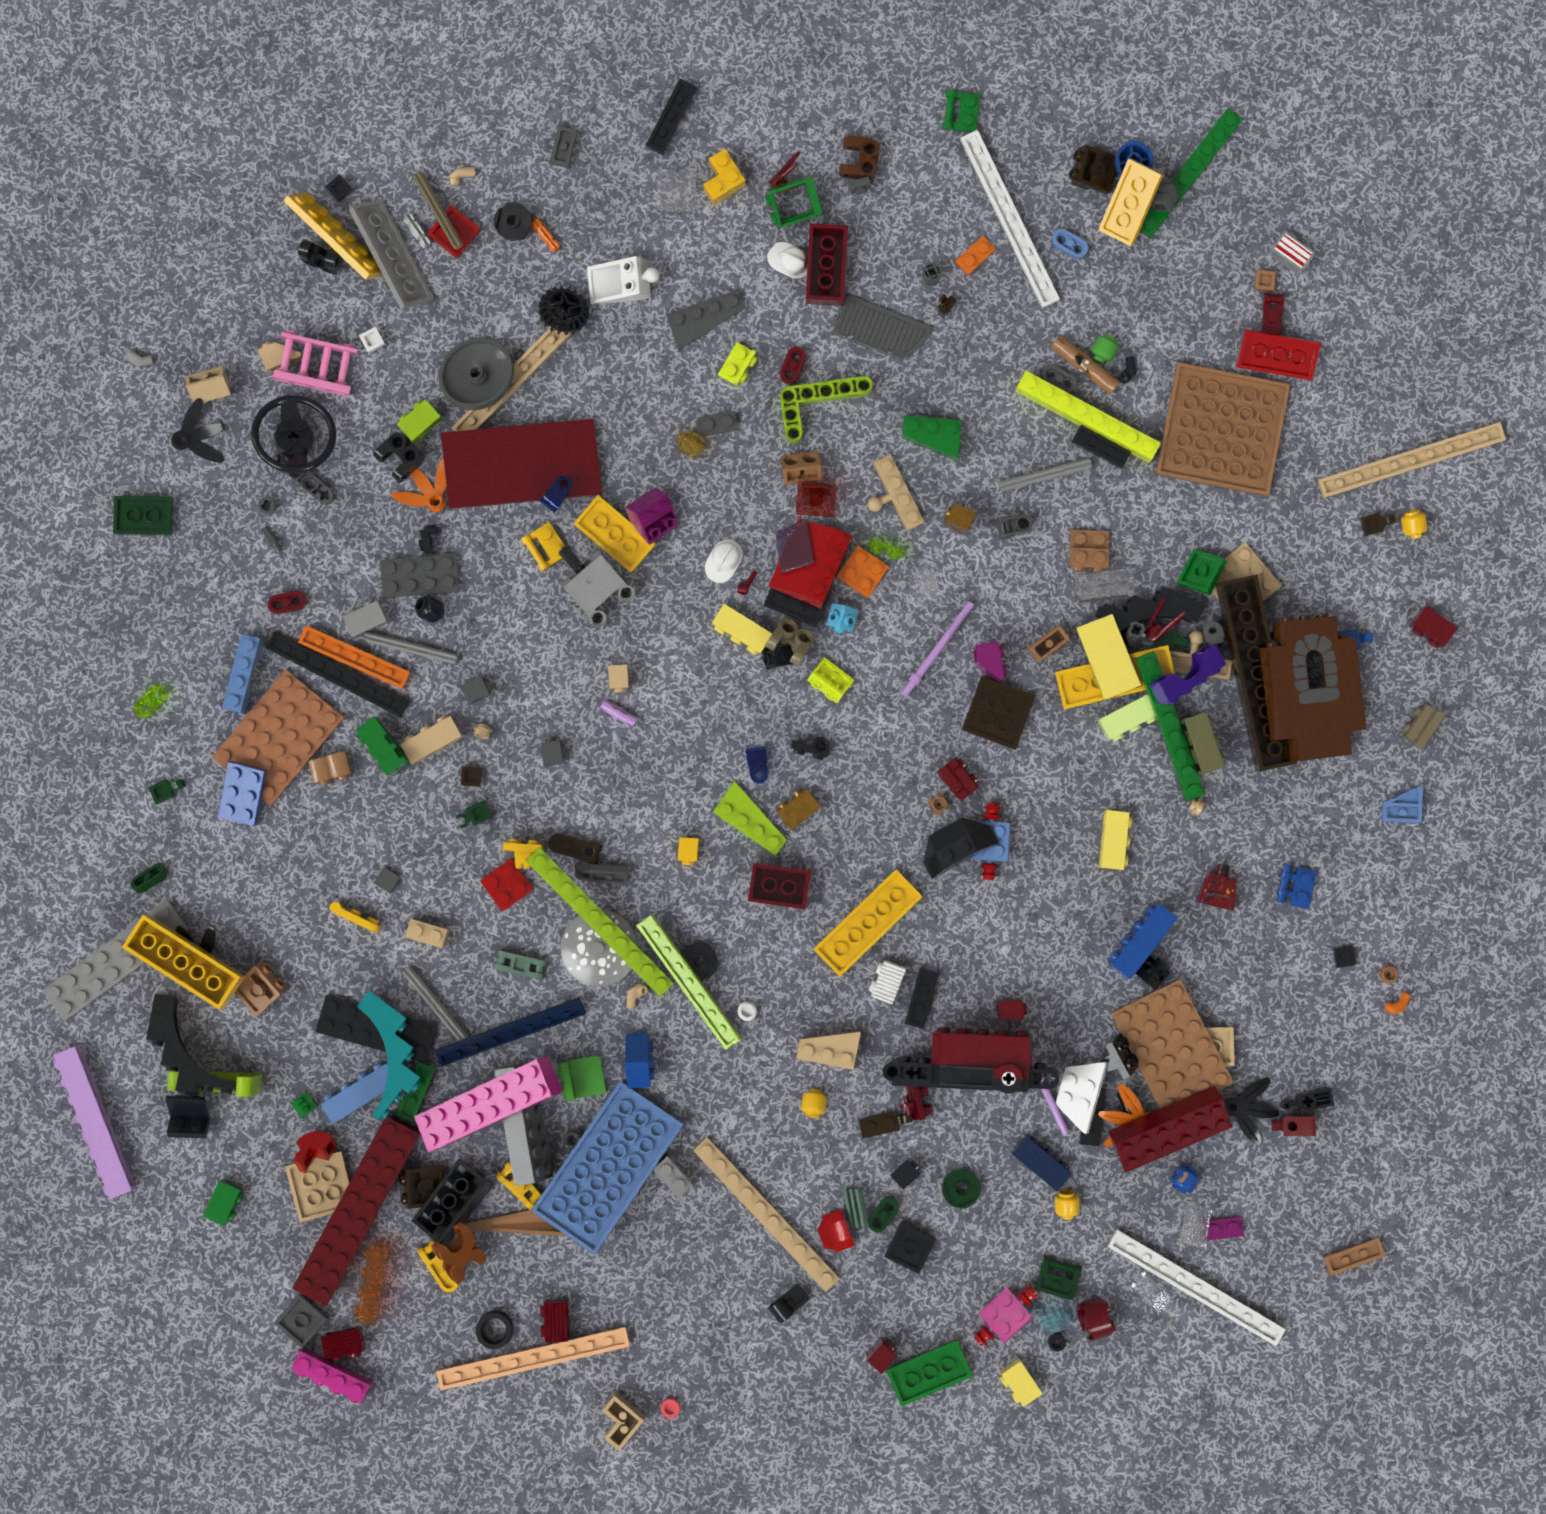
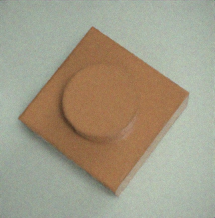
[1254,270,1276,292]

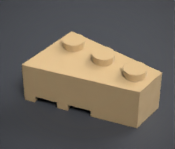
[796,1031,861,1070]

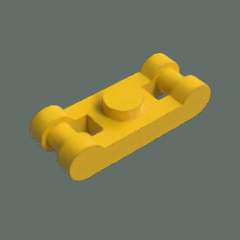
[495,1161,543,1210]

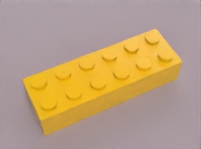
[122,914,245,1010]

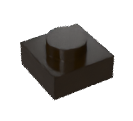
[461,766,482,787]

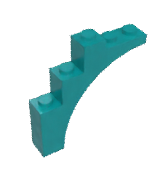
[357,991,421,1121]

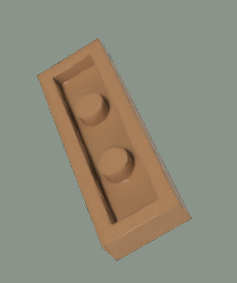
[1323,1237,1386,1276]

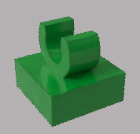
[290,1091,318,1118]

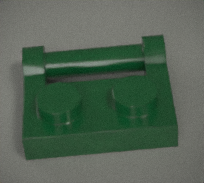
[1035,1255,1082,1301]

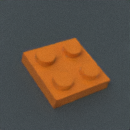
[836,546,889,599]

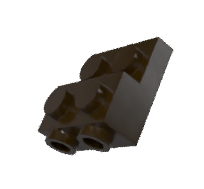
[1069,145,1116,194]
[399,1165,444,1209]

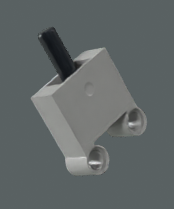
[559,546,635,627]

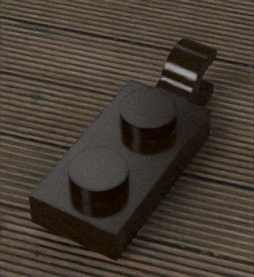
[858,1111,912,1139]

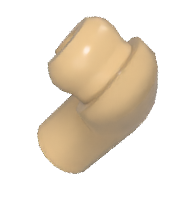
[626,983,647,1009]

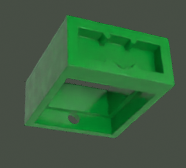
[765,175,823,228]

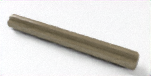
[413,171,463,250]

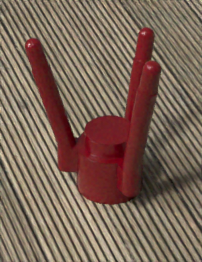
[768,152,813,194]
[1145,598,1186,643]

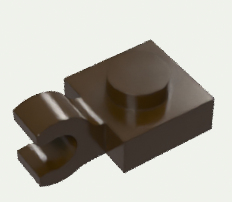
[938,294,956,319]
[1359,513,1396,537]

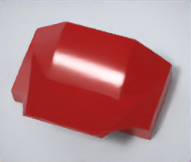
[817,1209,854,1252]

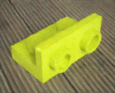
[718,342,758,387]
[807,657,855,703]

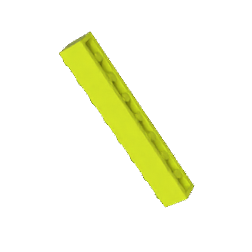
[1015,371,1161,463]

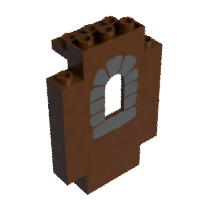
[1260,613,1367,762]

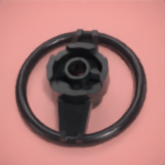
[251,395,337,474]

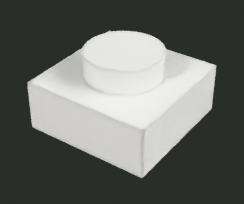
[359,327,385,353]

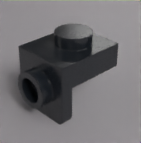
[419,525,441,555]
[763,645,793,670]

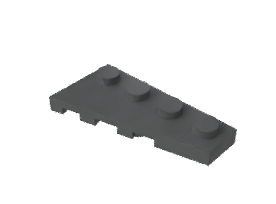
[666,290,744,351]

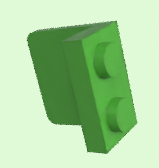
[558,1055,606,1102]

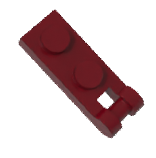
[1261,293,1284,335]

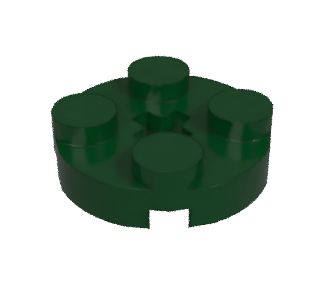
[942,1169,981,1209]

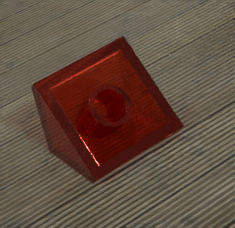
[796,481,836,517]

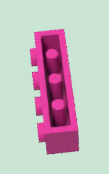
[291,1347,373,1403]

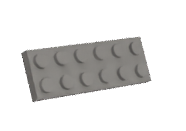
[349,199,434,310]

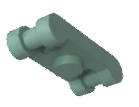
[494,950,547,980]

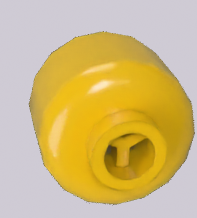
[1401,509,1428,539]
[801,1089,827,1118]
[1055,1189,1080,1220]

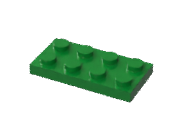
[886,1339,973,1407]

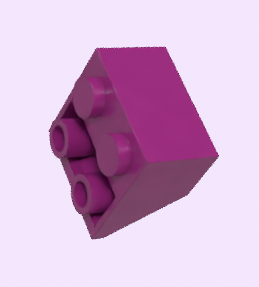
[625,488,679,545]
[973,641,1007,683]

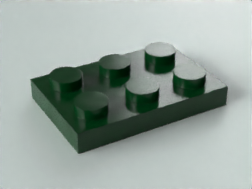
[113,496,173,536]

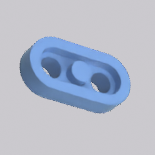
[1052,229,1088,259]

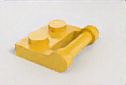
[521,522,565,572]

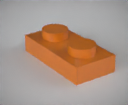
[955,235,996,276]

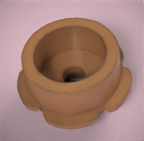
[1379,965,1398,984]

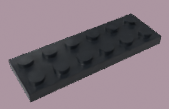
[315,995,438,1063]

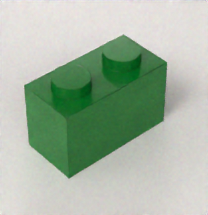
[203,1179,244,1226]

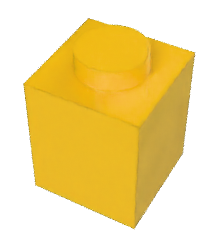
[678,837,699,865]

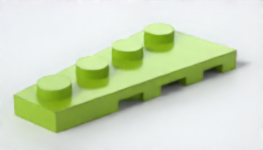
[713,781,786,856]

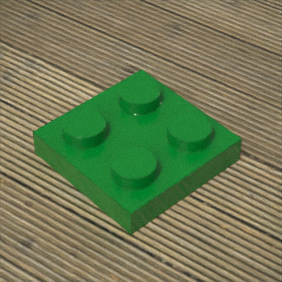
[1177,549,1227,595]

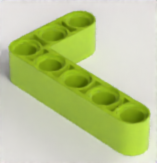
[780,376,873,444]
[167,1070,262,1097]

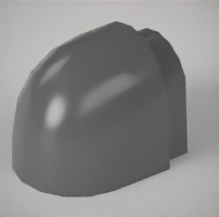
[1203,621,1226,648]

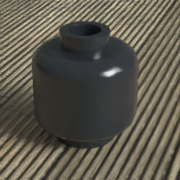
[415,595,444,623]

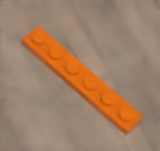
[298,625,411,690]

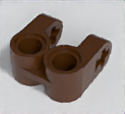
[839,136,879,180]

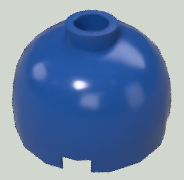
[1114,141,1153,176]

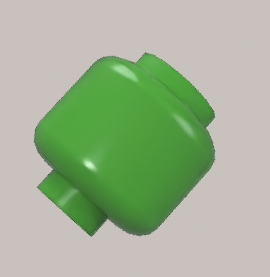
[1091,334,1119,364]

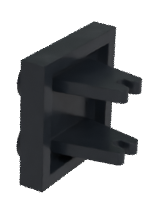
[1099,1033,1139,1080]

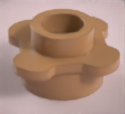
[928,793,950,816]

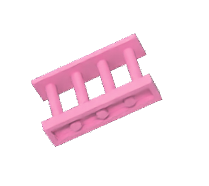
[272,330,358,396]

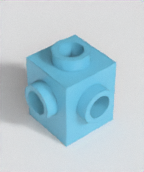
[827,603,859,634]

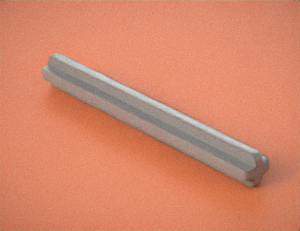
[999,458,1092,492]
[365,632,458,664]
[403,967,469,1041]

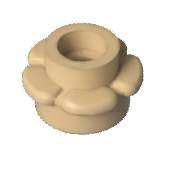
[473,724,492,739]
[1189,798,1205,816]

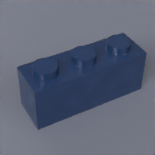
[1011,1135,1072,1192]

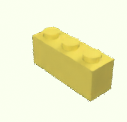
[712,604,772,655]
[1099,810,1132,870]

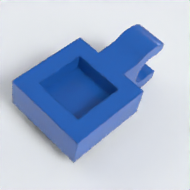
[1338,629,1374,649]

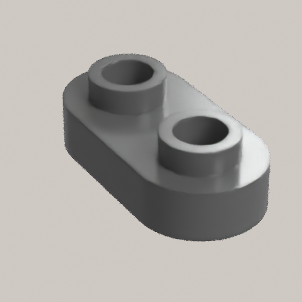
[1041,365,1077,394]

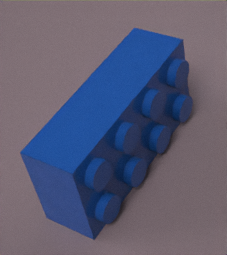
[1108,903,1178,979]

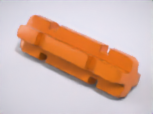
[532,218,560,252]

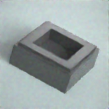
[374,867,401,893]

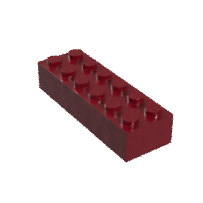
[1108,1086,1233,1173]

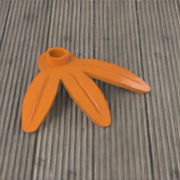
[391,458,447,512]
[1099,1084,1149,1146]

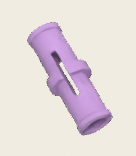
[599,699,638,728]

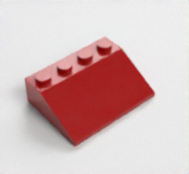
[768,519,852,609]

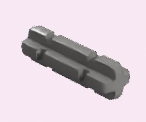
[404,213,432,248]

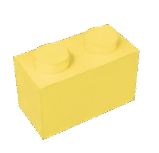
[1000,1358,1043,1407]

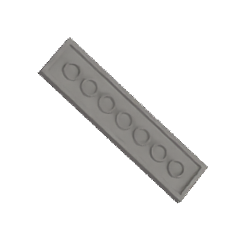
[42,899,190,1021]

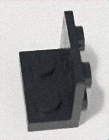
[166,1095,210,1138]

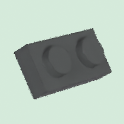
[550,126,577,169]
[697,411,738,437]

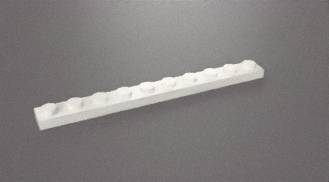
[960,130,1060,309]
[1107,1229,1286,1346]

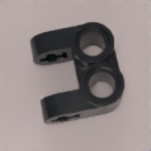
[298,239,343,275]
[373,432,424,483]

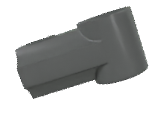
[1122,621,1147,648]

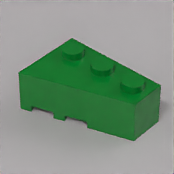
[356,716,410,776]

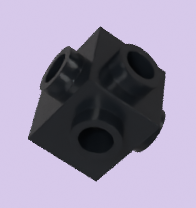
[1135,955,1170,990]

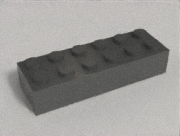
[494,1062,554,1186]

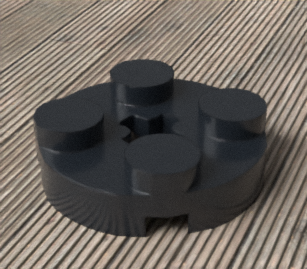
[494,202,532,241]
[681,943,718,981]

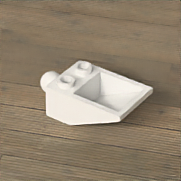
[587,256,659,305]

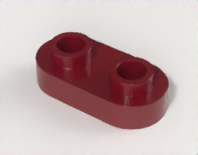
[780,347,806,385]
[268,591,307,614]

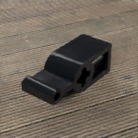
[1279,1087,1334,1110]

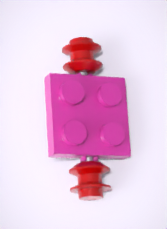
[974,1285,1039,1346]

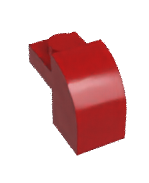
[294,1131,337,1173]

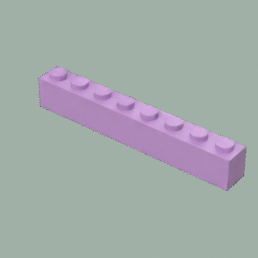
[53,1045,136,1199]

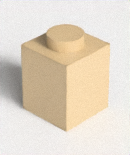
[608,664,630,693]

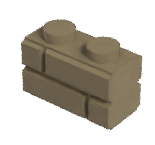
[1401,704,1445,749]

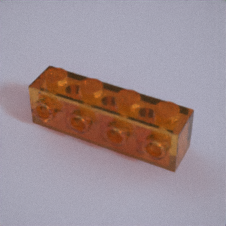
[354,1242,392,1326]

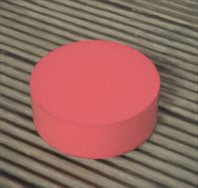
[661,1397,680,1418]

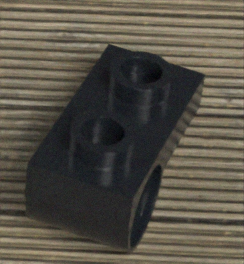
[790,737,830,760]
[768,1283,810,1323]

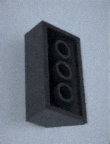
[411,1159,494,1245]

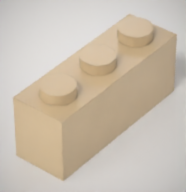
[400,715,464,765]

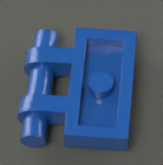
[1276,864,1317,909]

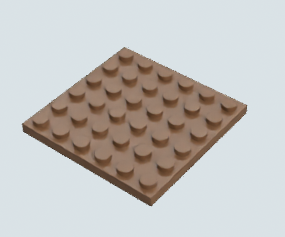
[1155,362,1290,497]

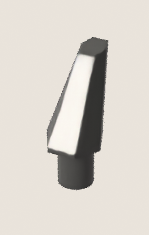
[262,526,283,554]

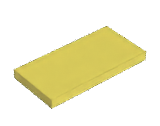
[1076,614,1141,700]

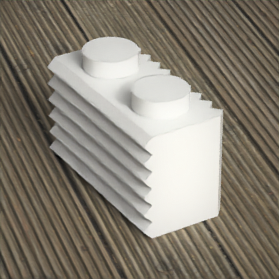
[868,960,906,1005]

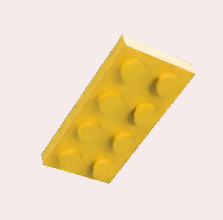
[1098,159,1164,246]
[573,495,656,574]

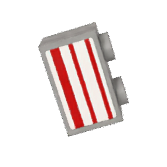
[1268,231,1315,276]
[653,1154,694,1198]

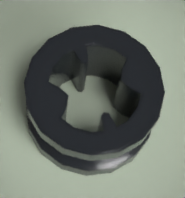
[1048,1333,1066,1352]

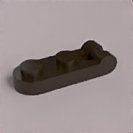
[548,834,603,864]

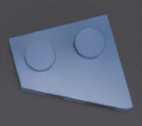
[1381,786,1423,823]

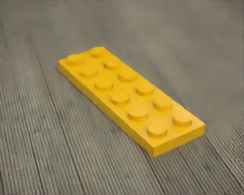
[284,192,383,280]
[1055,645,1175,710]
[813,869,923,977]

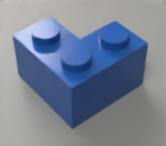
[625,1032,654,1088]

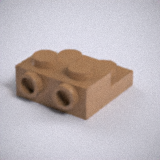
[1069,529,1109,573]
[235,961,287,1017]

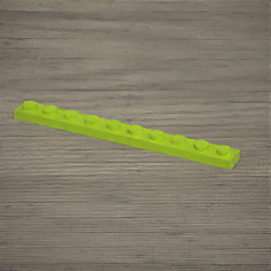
[525,847,674,997]

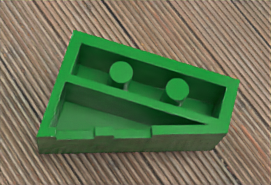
[902,415,961,462]

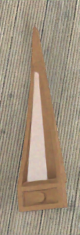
[465,1210,568,1237]

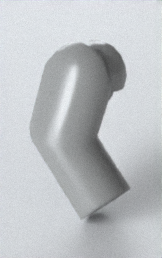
[126,348,154,367]

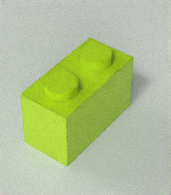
[397,399,443,444]

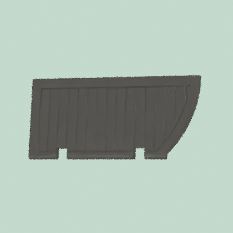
[832,294,933,361]

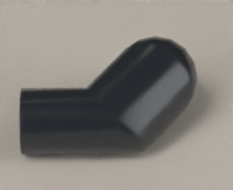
[1118,356,1137,383]

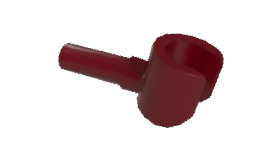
[737,571,757,595]

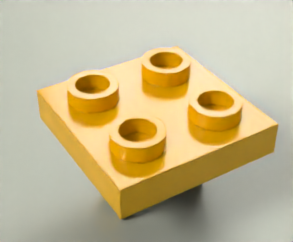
[503,839,545,869]

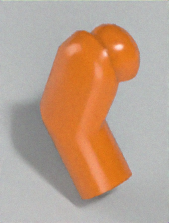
[1384,992,1411,1015]

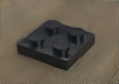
[884,1221,936,1274]

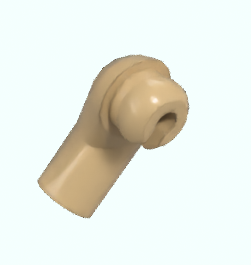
[449,167,475,186]

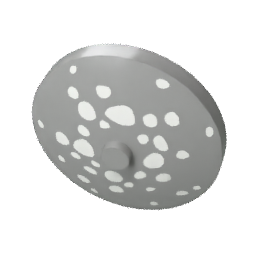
[561,910,638,987]

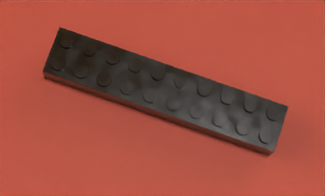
[1216,574,1298,772]

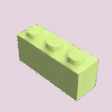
[1097,694,1157,742]

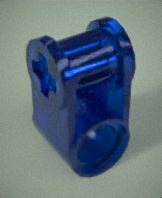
[539,475,572,513]
[745,746,768,784]

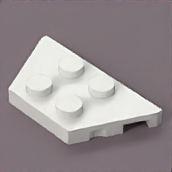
[1056,1062,1108,1134]

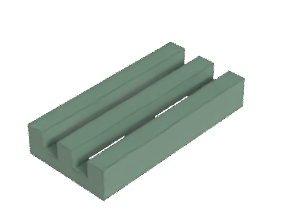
[843,1187,869,1228]

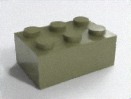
[1179,712,1226,776]

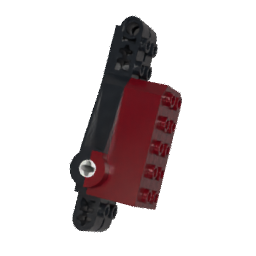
[882,1027,1060,1094]

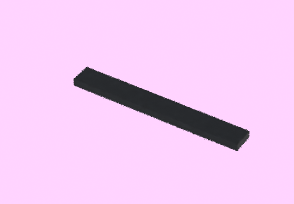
[265,631,410,718]

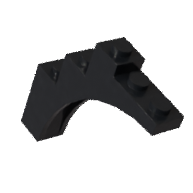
[1088,587,1205,661]
[146,994,236,1098]

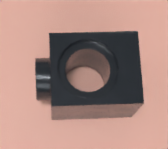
[890,1159,921,1190]

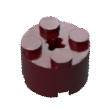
[1076,1297,1116,1342]

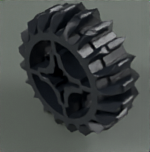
[538,285,590,335]

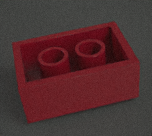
[748,863,811,909]

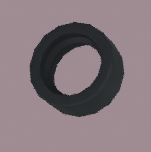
[476,1310,514,1349]

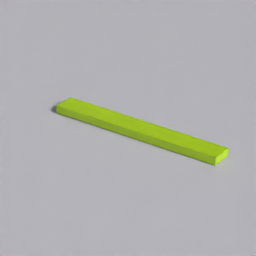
[636,913,742,1050]

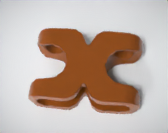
[431,1221,487,1285]

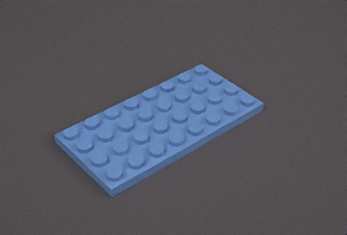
[531,1081,684,1255]

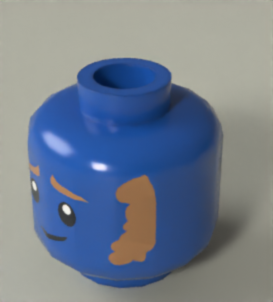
[1171,1164,1200,1194]

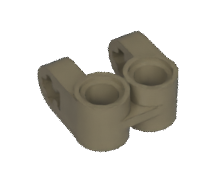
[765,618,814,667]

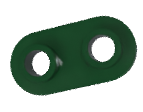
[131,863,168,893]
[868,1196,899,1233]

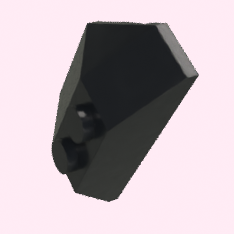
[923,817,999,879]

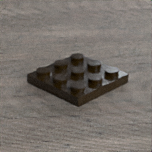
[962,676,1035,750]

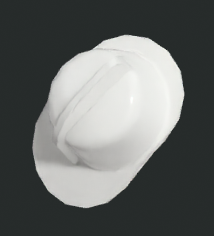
[767,242,808,279]
[705,539,743,583]

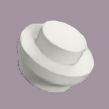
[738,1001,757,1021]

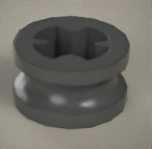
[258,497,277,515]

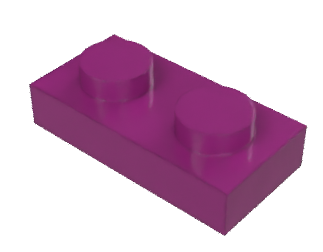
[1202,1216,1244,1241]

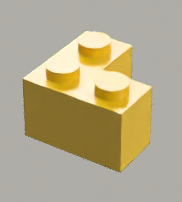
[703,149,746,206]

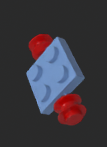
[970,803,1011,880]

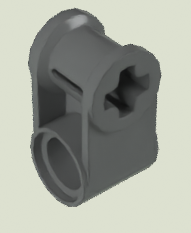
[994,514,1032,540]

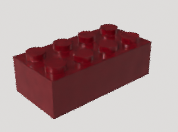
[806,223,848,306]

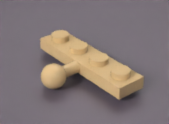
[867,454,924,532]
[1170,631,1232,680]

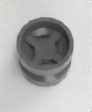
[922,262,942,285]

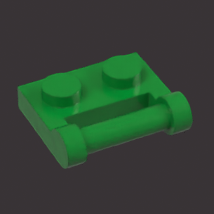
[942,90,980,133]

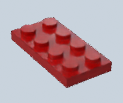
[1236,329,1321,380]

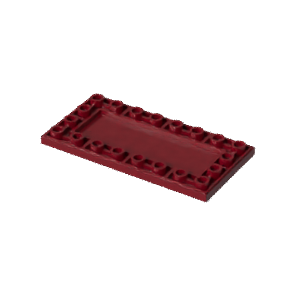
[441,419,602,510]

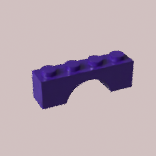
[1149,644,1226,705]

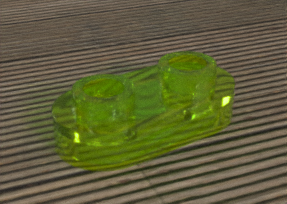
[867,539,905,561]
[134,685,168,719]

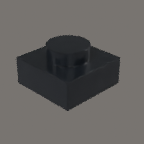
[325,174,353,202]
[1333,946,1356,968]

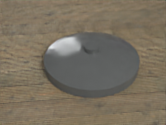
[439,338,514,410]

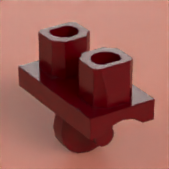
[899,1086,933,1121]

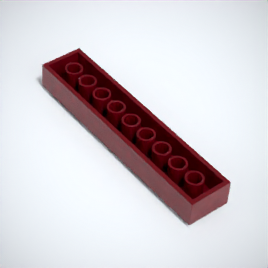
[292,1114,421,1307]

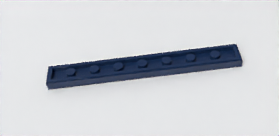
[434,997,586,1066]

